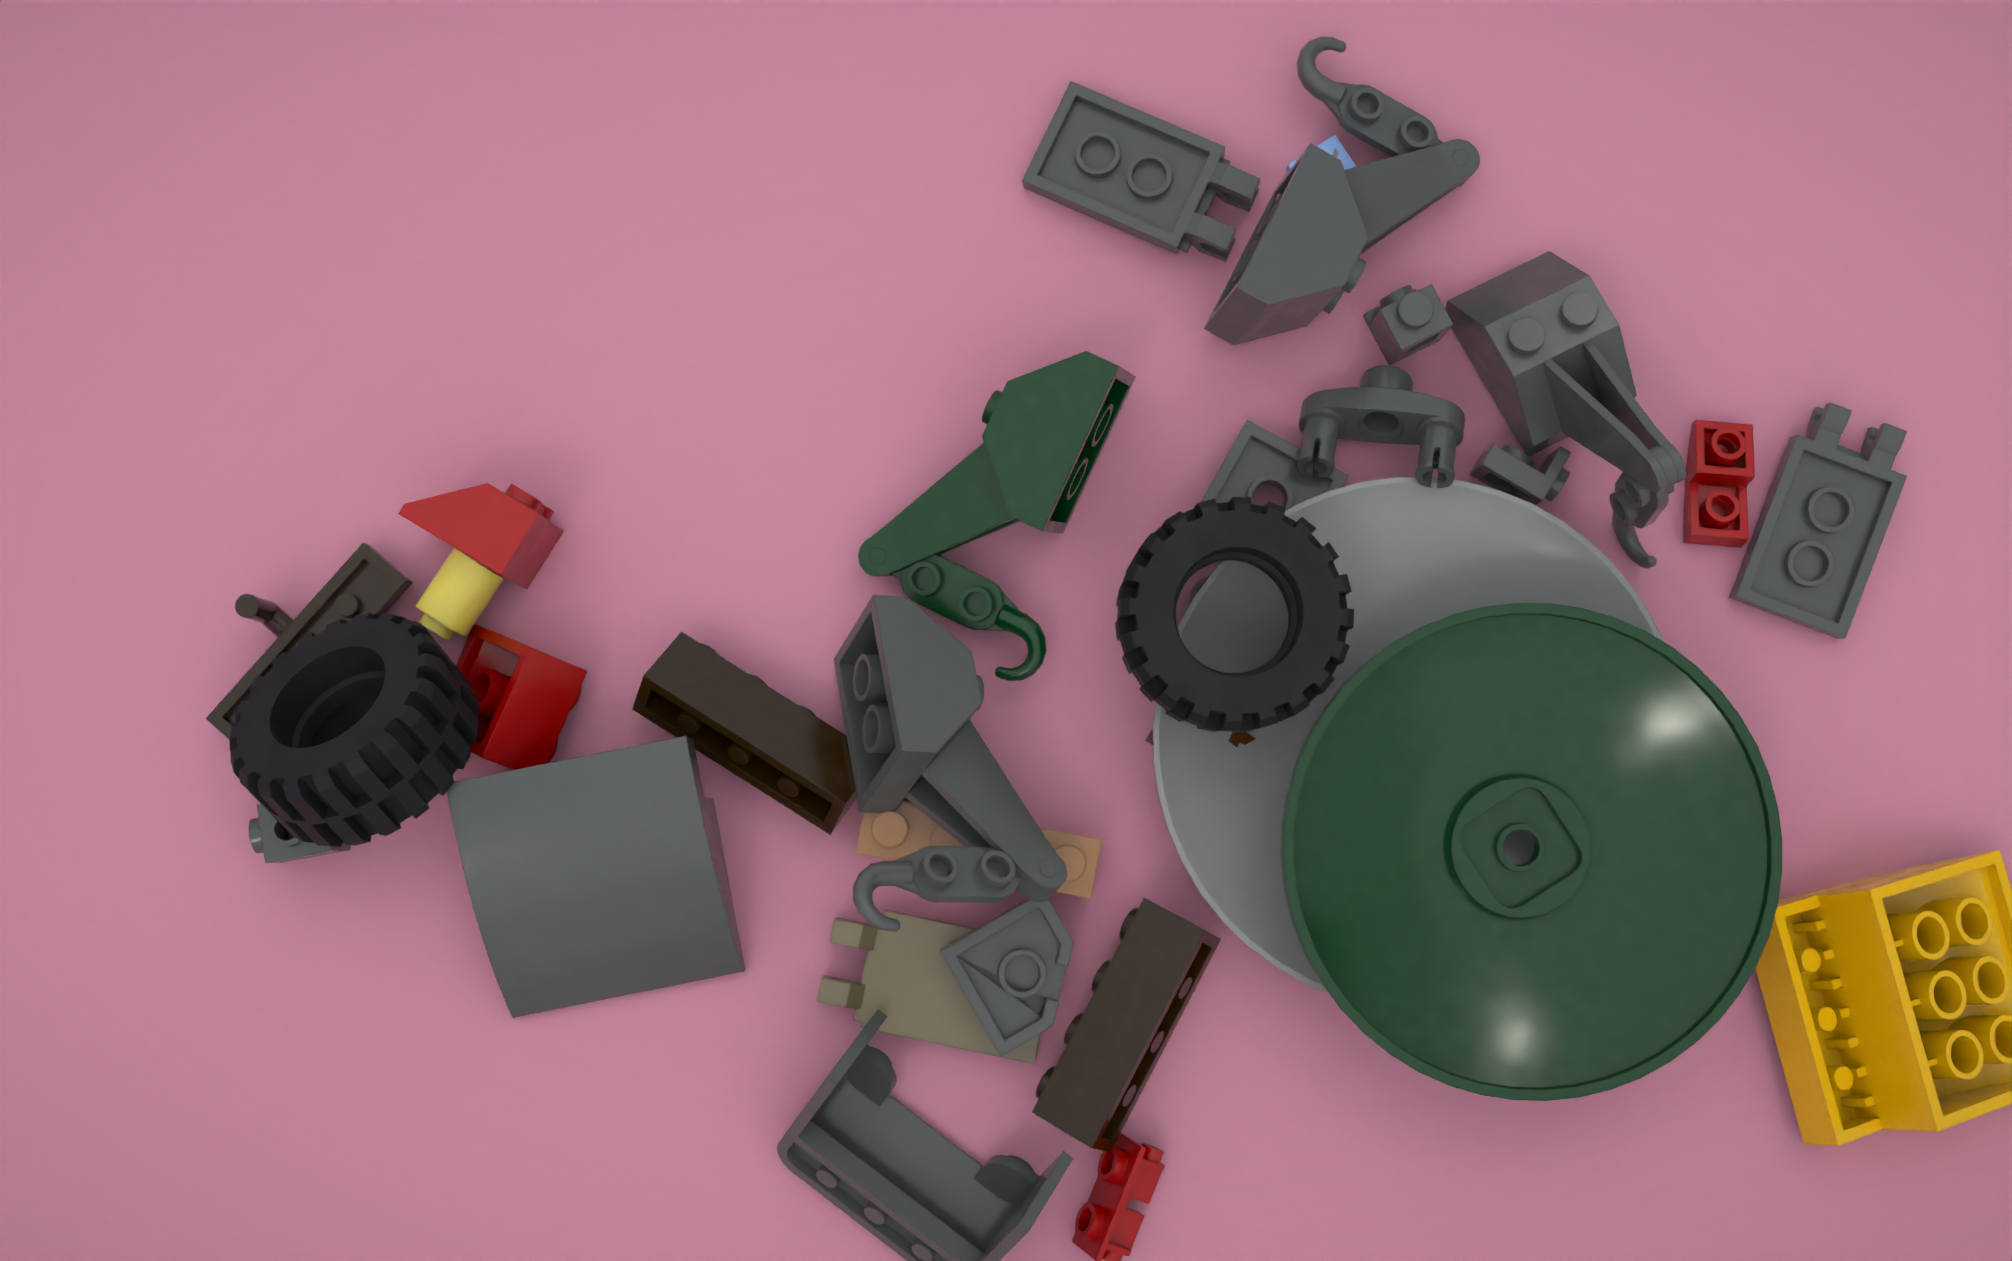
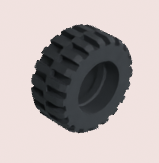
[1115,497,1354,733]
[230,613,479,847]

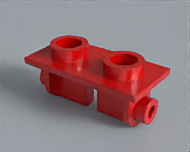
[1072,1132,1165,1261]

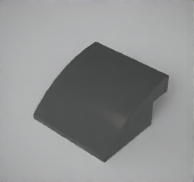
[447,736,745,1018]

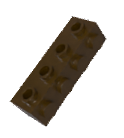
[632,632,857,835]
[1032,898,1221,1152]

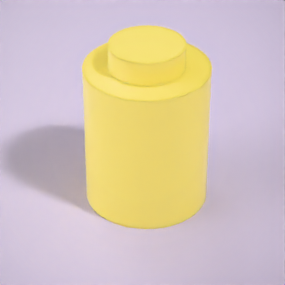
[415,548,504,640]

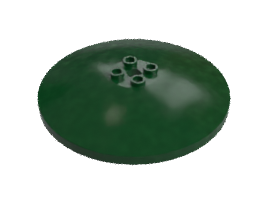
[1281,603,1782,1101]

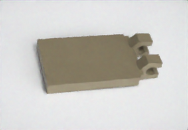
[817,910,1040,1064]

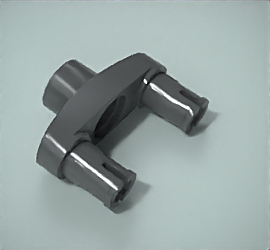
[1296,365,1465,488]

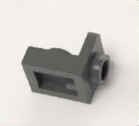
[1470,445,1571,505]

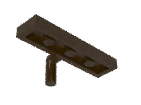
[206,542,413,740]

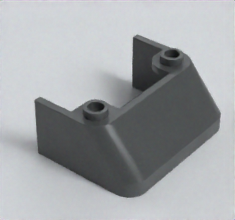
[777,1010,1074,1261]

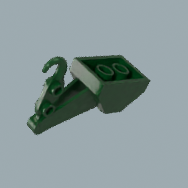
[858,351,1136,681]

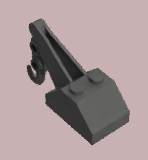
[1204,37,1480,345]
[1445,251,1686,569]
[834,595,1067,932]

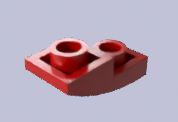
[1683,420,1755,548]

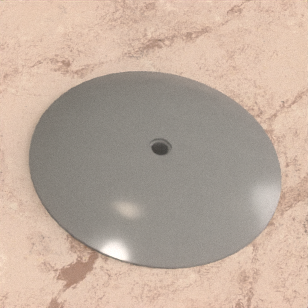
[1153,477,1663,993]

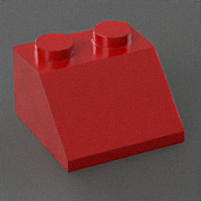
[398,483,564,589]
[456,624,587,770]

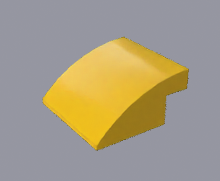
[1755,850,2012,1146]

